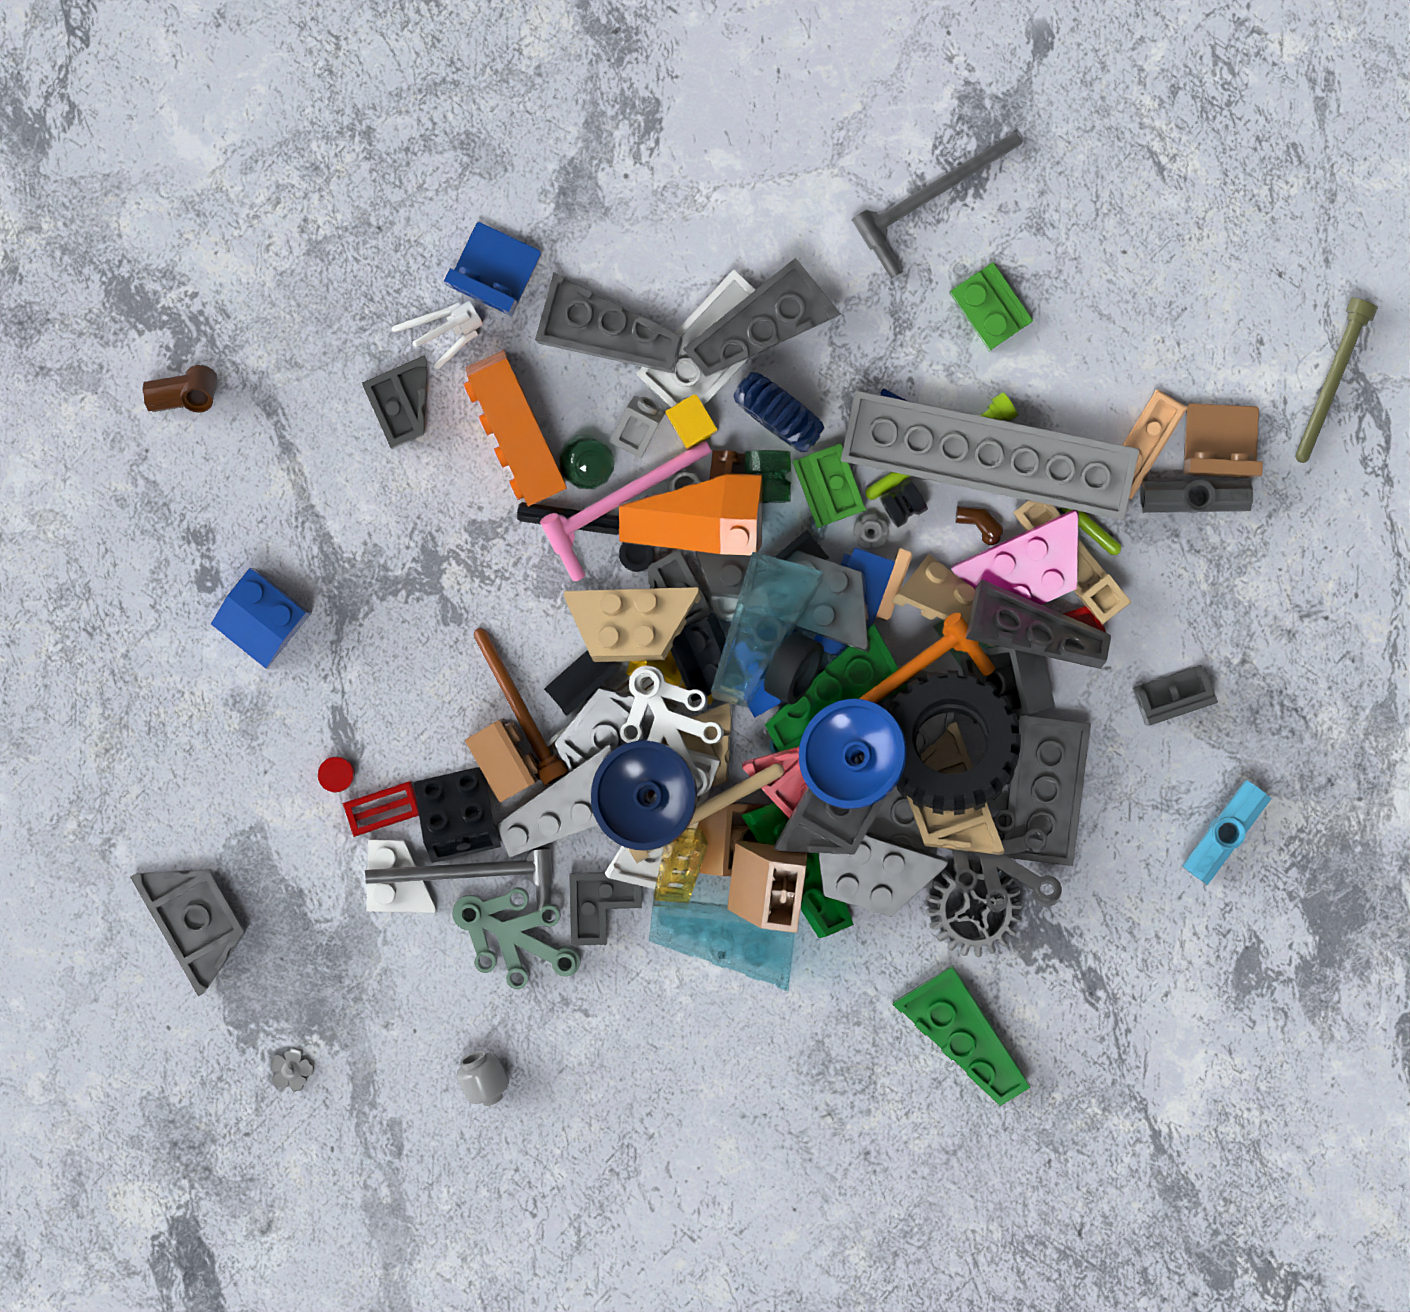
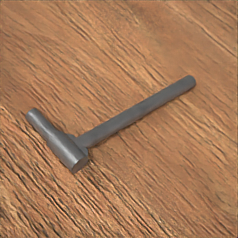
[852,132,1022,279]
[365,847,553,920]

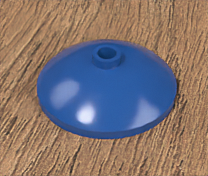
[799,699,907,809]

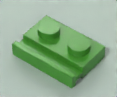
[949,262,1033,352]
[792,443,866,529]

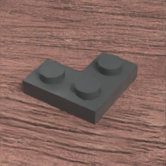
[569,872,642,946]

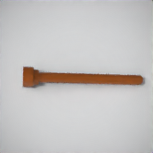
[474,628,568,786]

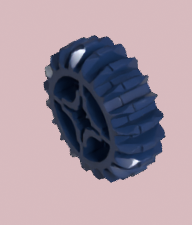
[733,372,824,452]

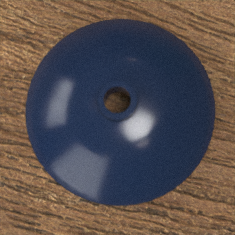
[591,740,697,851]

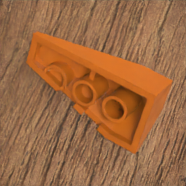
[619,474,763,555]

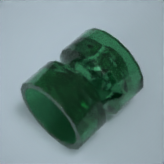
[744,450,791,503]

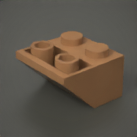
[465,718,540,802]
[727,840,807,933]

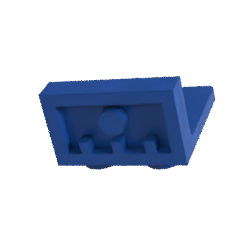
[444,222,541,317]

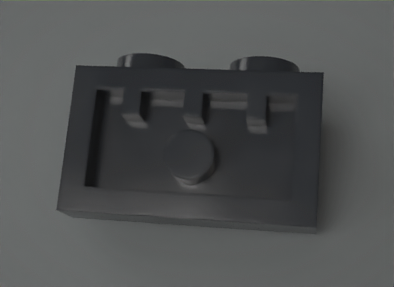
[670,614,744,702]

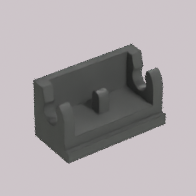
[1132,665,1218,726]

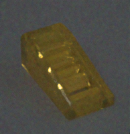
[653,828,709,904]

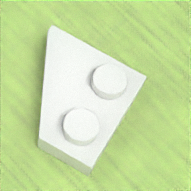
[366,839,436,913]

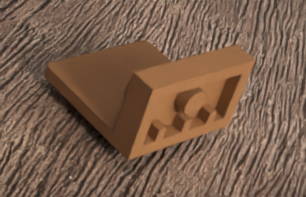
[1183,403,1263,478]

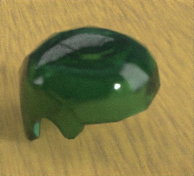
[559,435,615,490]

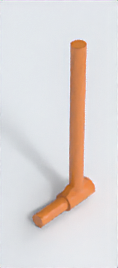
[859,612,995,704]

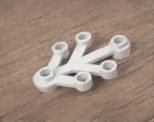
[620,666,724,796]

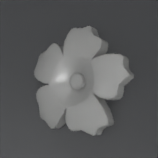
[270,1048,314,1092]

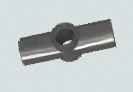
[1140,479,1253,513]

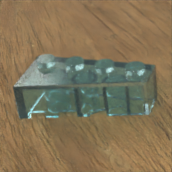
[711,552,823,708]
[649,897,795,991]

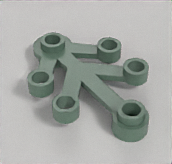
[452,887,581,989]

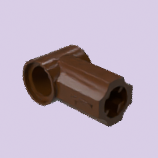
[142,365,218,413]

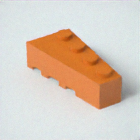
[463,350,567,506]

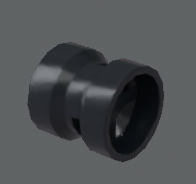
[879,480,928,528]

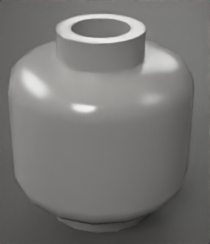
[456,1050,509,1106]

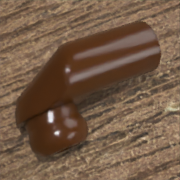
[955,506,1003,545]

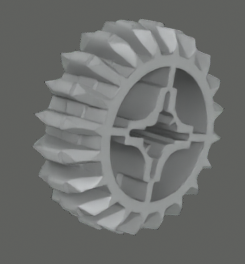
[926,860,1023,957]

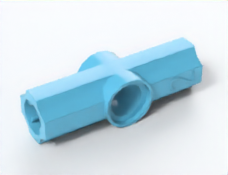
[1182,780,1272,885]

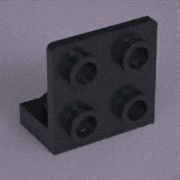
[414,767,501,863]

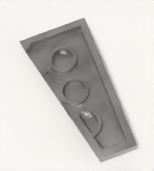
[965,579,1111,669]

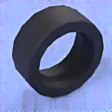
[764,631,824,705]

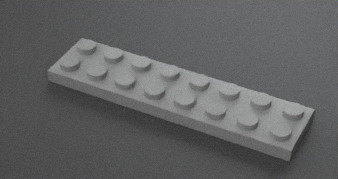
[841,390,1140,520]

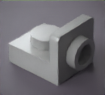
[610,396,665,458]

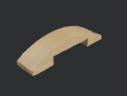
[1013,500,1131,625]

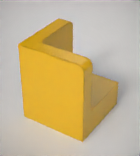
[665,394,718,450]

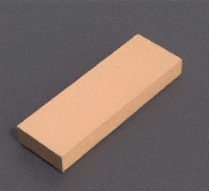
[1122,389,1187,500]

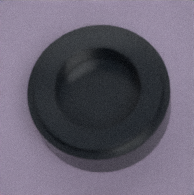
[619,542,655,572]

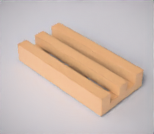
[876,548,912,621]

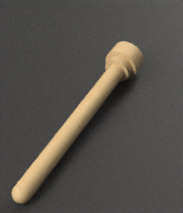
[628,763,784,863]

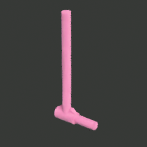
[540,440,712,581]

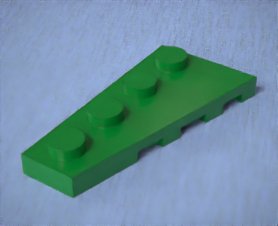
[764,623,907,752]
[741,802,854,938]
[892,965,1031,1106]

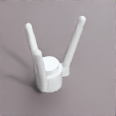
[392,301,483,369]

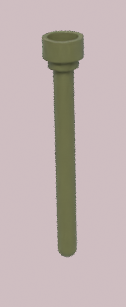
[1295,297,1378,463]

